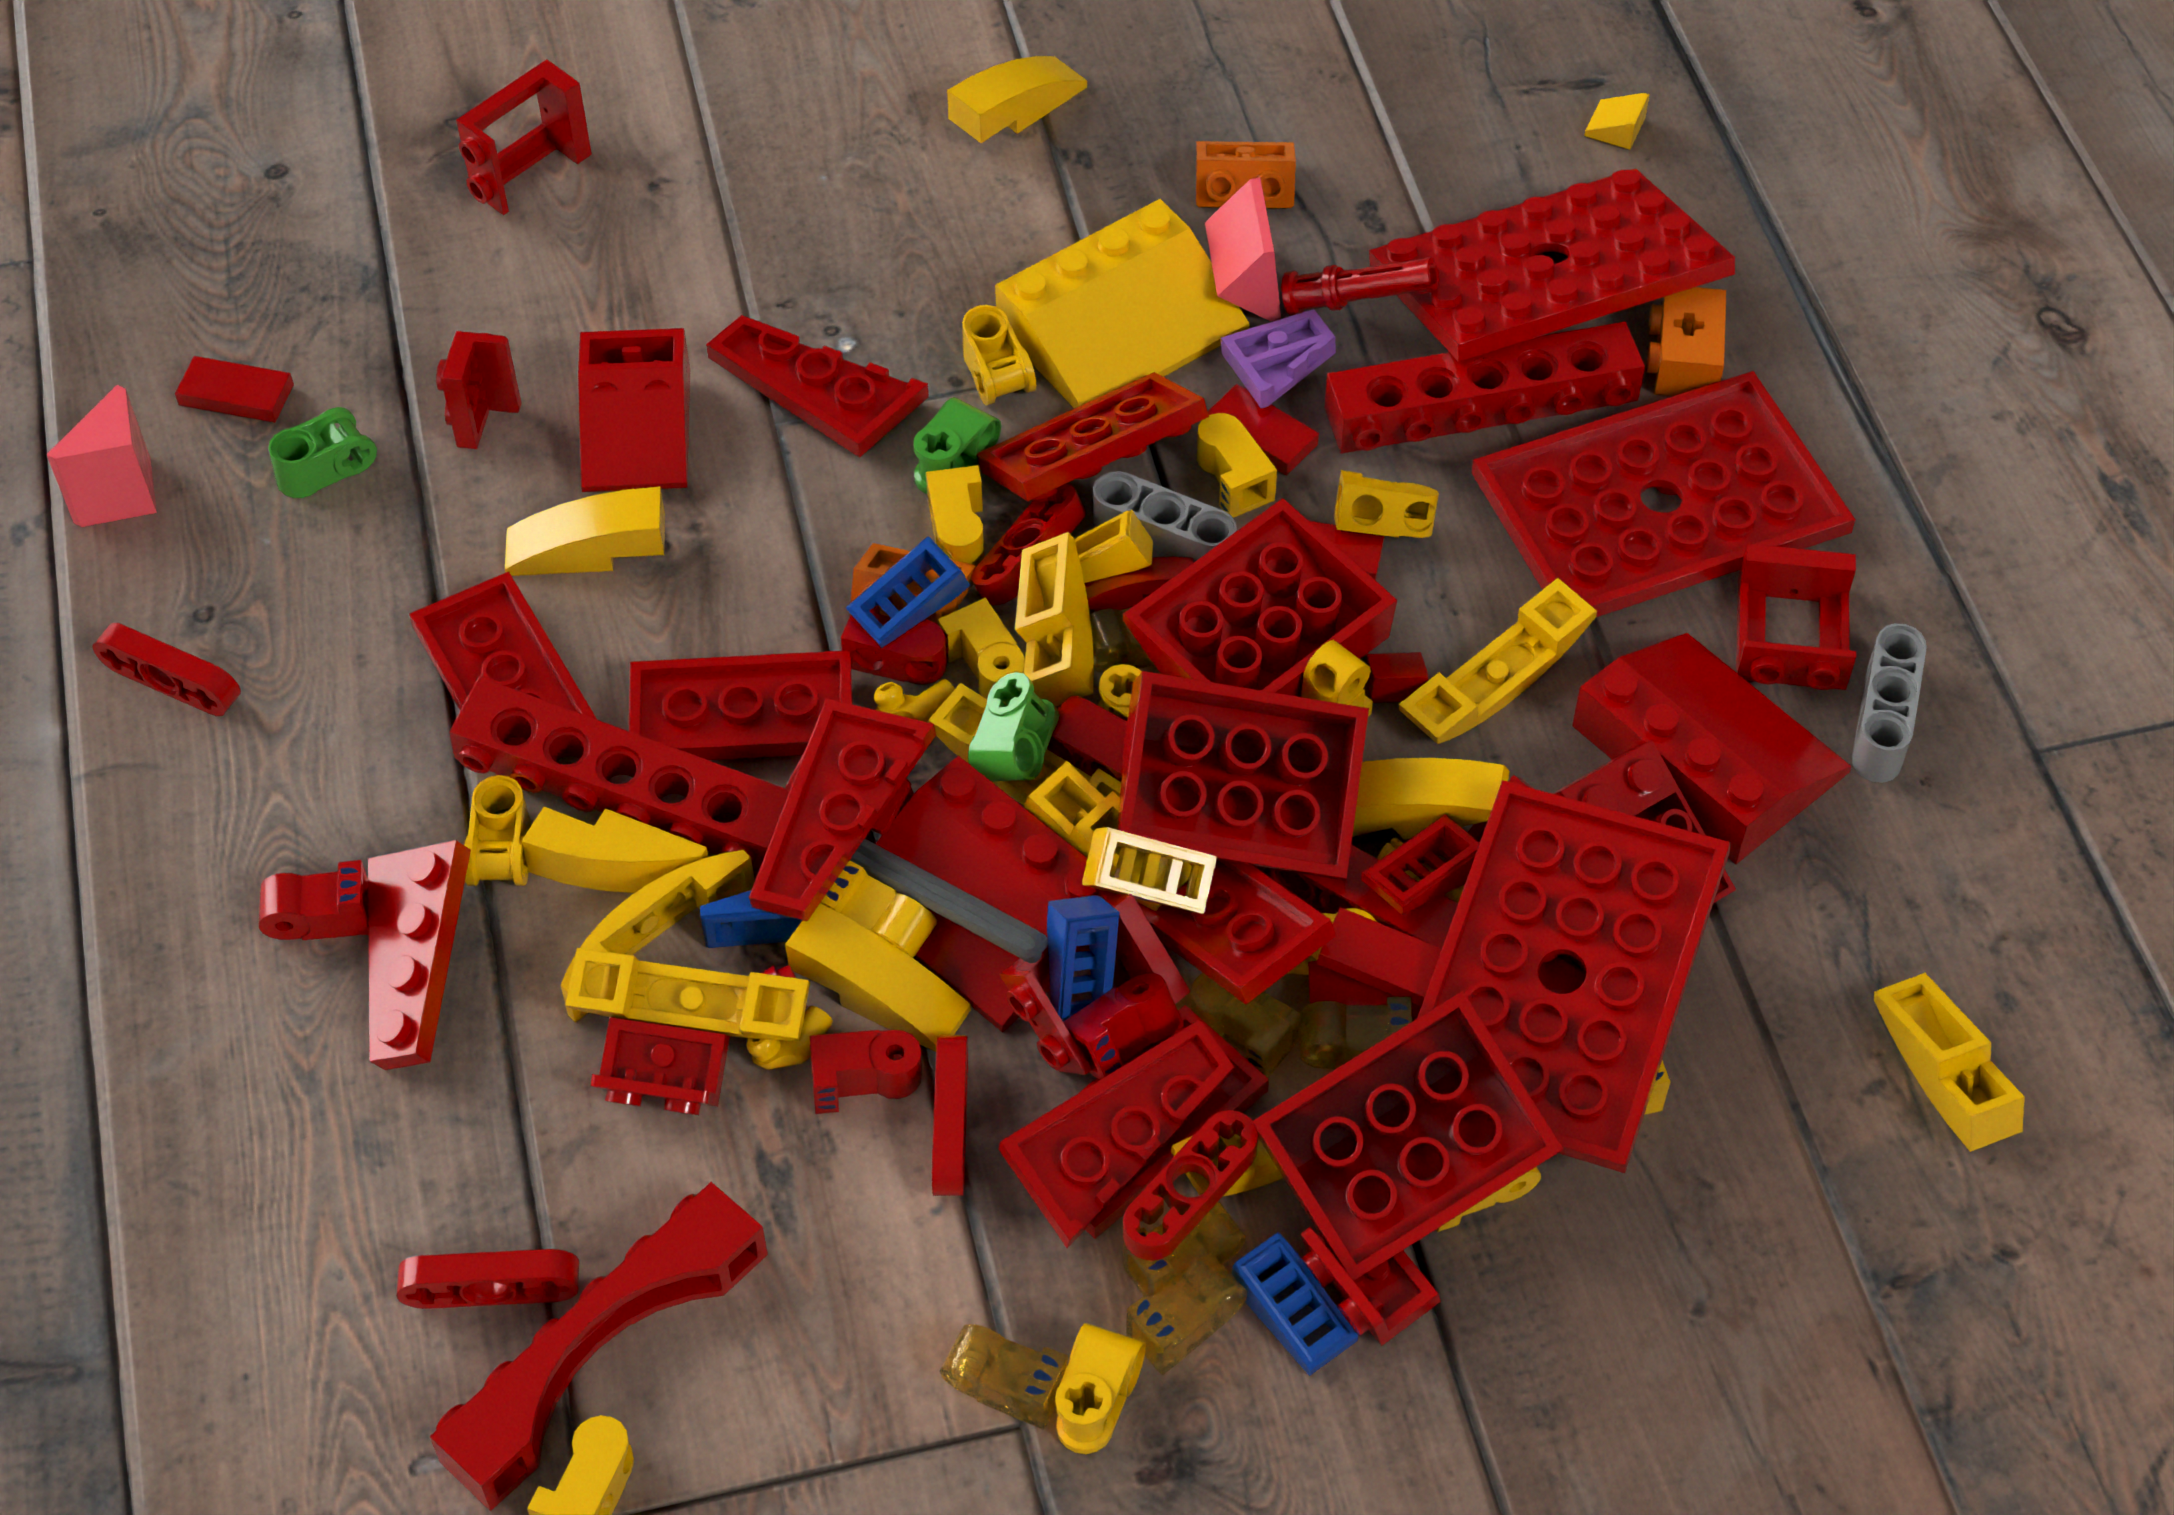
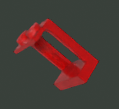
[456,59,592,215]
[1736,544,1856,690]
[999,894,1191,1075]

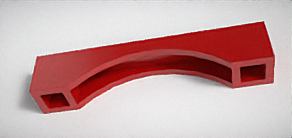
[429,1182,768,1511]

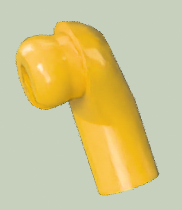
[874,679,955,722]
[746,1006,833,1070]

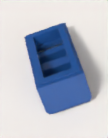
[846,536,970,648]
[700,890,802,948]
[1047,896,1120,1022]
[1231,1232,1358,1376]

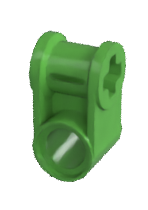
[914,397,1002,494]
[268,407,377,498]
[968,672,1059,782]

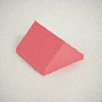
[1205,178,1281,321]
[46,385,157,527]

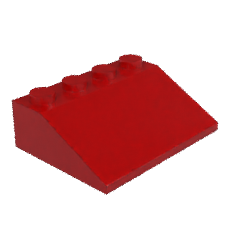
[1123,498,1398,697]
[1572,633,1852,864]
[1117,671,1369,880]
[875,755,1115,1033]
[1252,990,1564,1281]

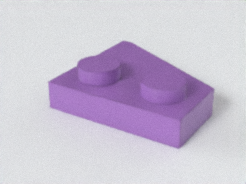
[1221,309,1336,408]

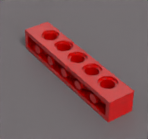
[1324,321,1645,454]
[449,676,790,870]

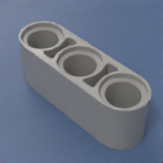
[1093,471,1237,562]
[1852,623,1927,783]

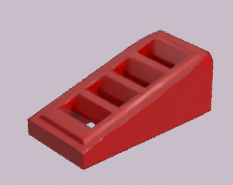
[1361,814,1480,914]

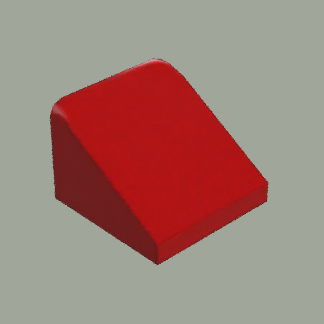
[1366,652,1429,703]

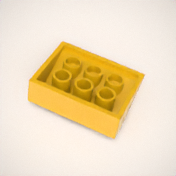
[995,199,1249,409]

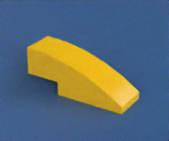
[947,56,1087,143]
[505,486,665,576]
[1015,532,1094,706]
[1352,758,1510,840]
[1023,761,1192,911]
[521,807,708,893]
[785,903,971,1052]
[1874,973,2025,1152]

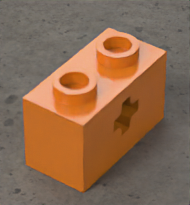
[1646,287,1726,396]

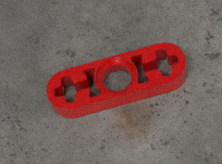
[971,484,1086,605]
[92,623,241,716]
[932,1035,968,1196]
[1123,1110,1258,1261]
[396,1249,579,1309]

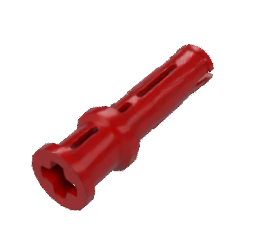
[1281,257,1439,316]

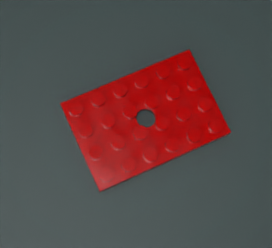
[1369,168,1735,362]
[1471,371,1856,617]
[1417,780,1730,1173]

